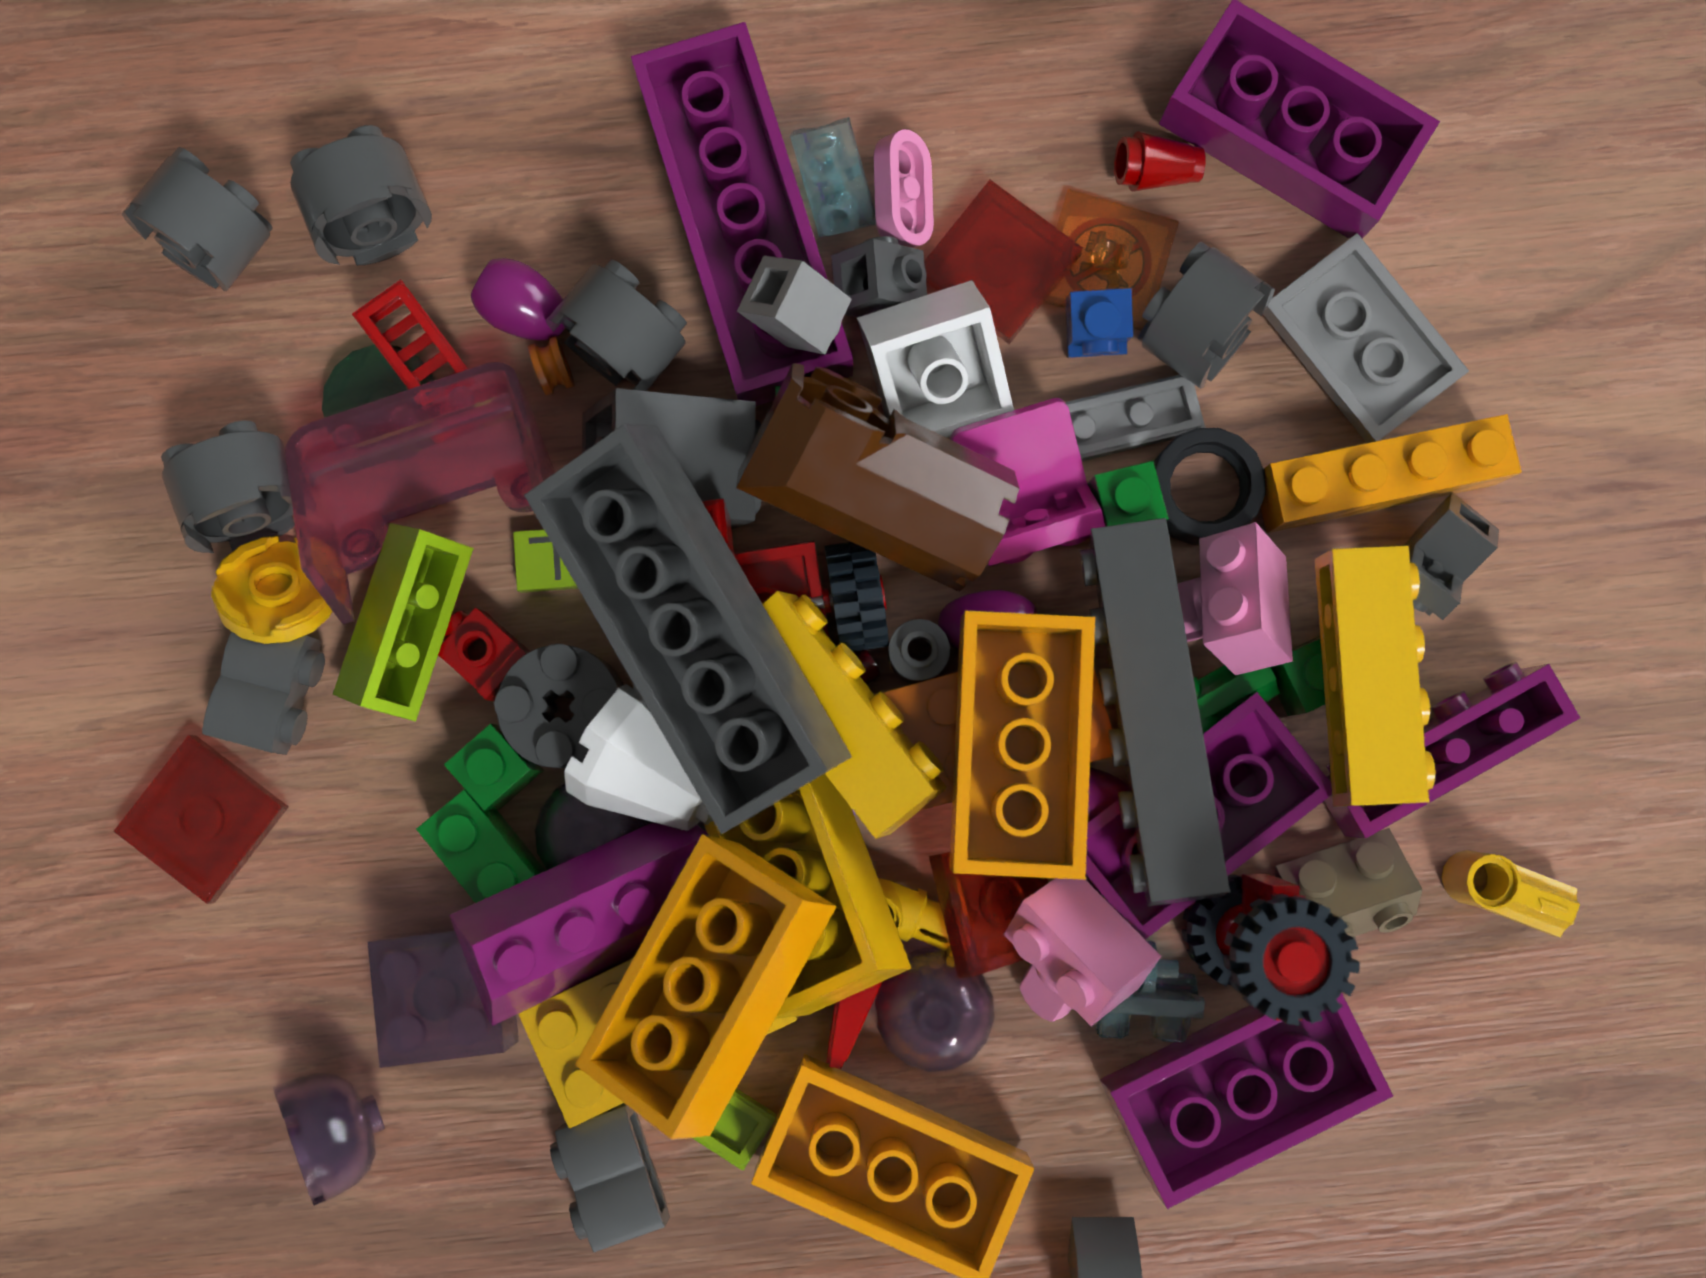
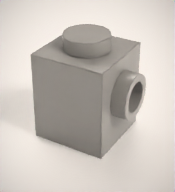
[737,256,852,354]

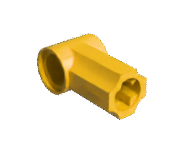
[1442,850,1580,938]

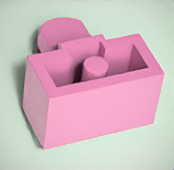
[1177,522,1293,675]
[1004,878,1162,1026]

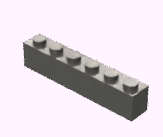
[1080,518,1230,906]

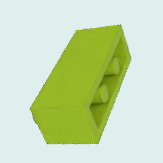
[332,523,474,722]

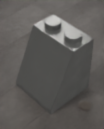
[582,388,762,529]

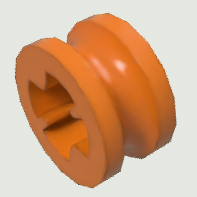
[528,336,575,396]

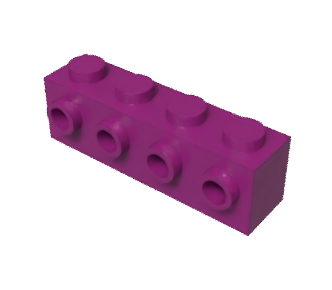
[1324,662,1581,839]

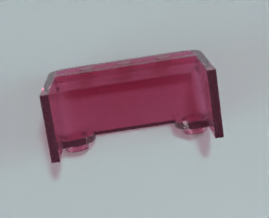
[285,362,555,625]

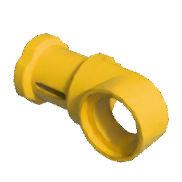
[878,878,975,961]

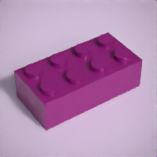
[1159,0,1440,239]
[1100,993,1394,1209]

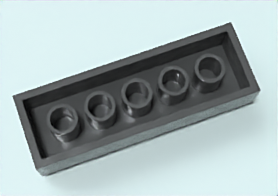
[524,424,852,834]

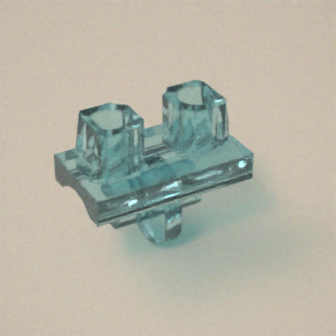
[790,117,876,238]
[1095,940,1205,1043]

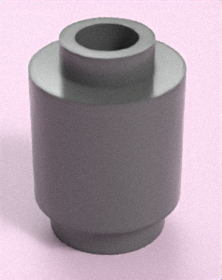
[888,619,950,684]

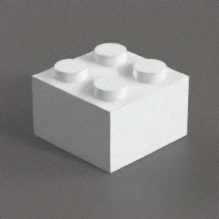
[857,280,1014,438]

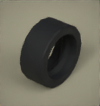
[1154,428,1266,545]

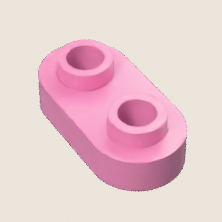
[874,129,934,248]

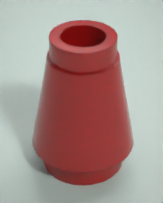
[1114,131,1206,192]

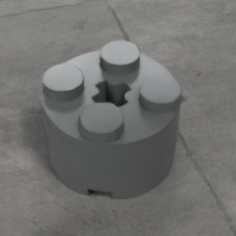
[290,125,432,266]
[122,147,273,292]
[1138,242,1275,389]
[546,259,687,391]
[161,420,307,553]
[494,644,624,768]

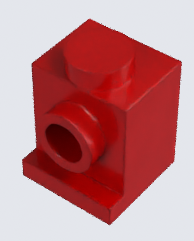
[438,607,530,702]

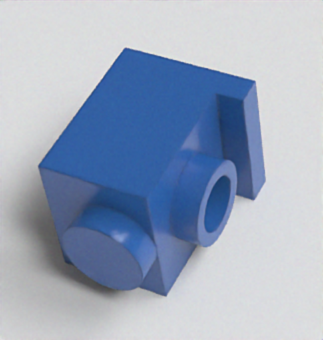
[1065,288,1133,358]

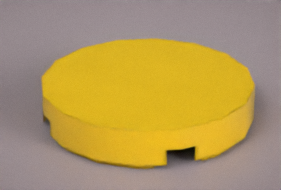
[211,536,338,644]

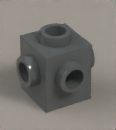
[831,236,927,318]

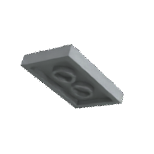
[1263,233,1469,443]

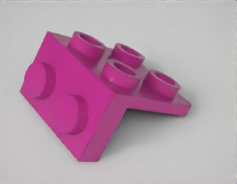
[950,398,1105,566]

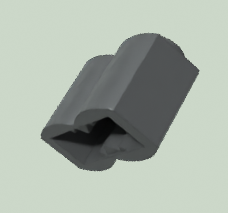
[202,631,325,755]
[550,1103,670,1252]

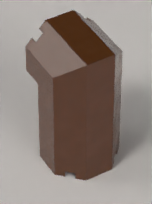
[736,363,1020,592]

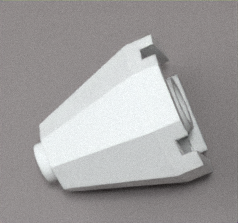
[564,684,713,831]

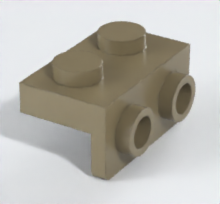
[1275,828,1423,938]

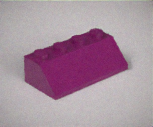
[1085,692,1332,940]
[449,822,710,1026]

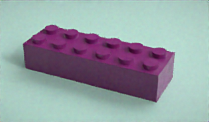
[631,22,853,406]

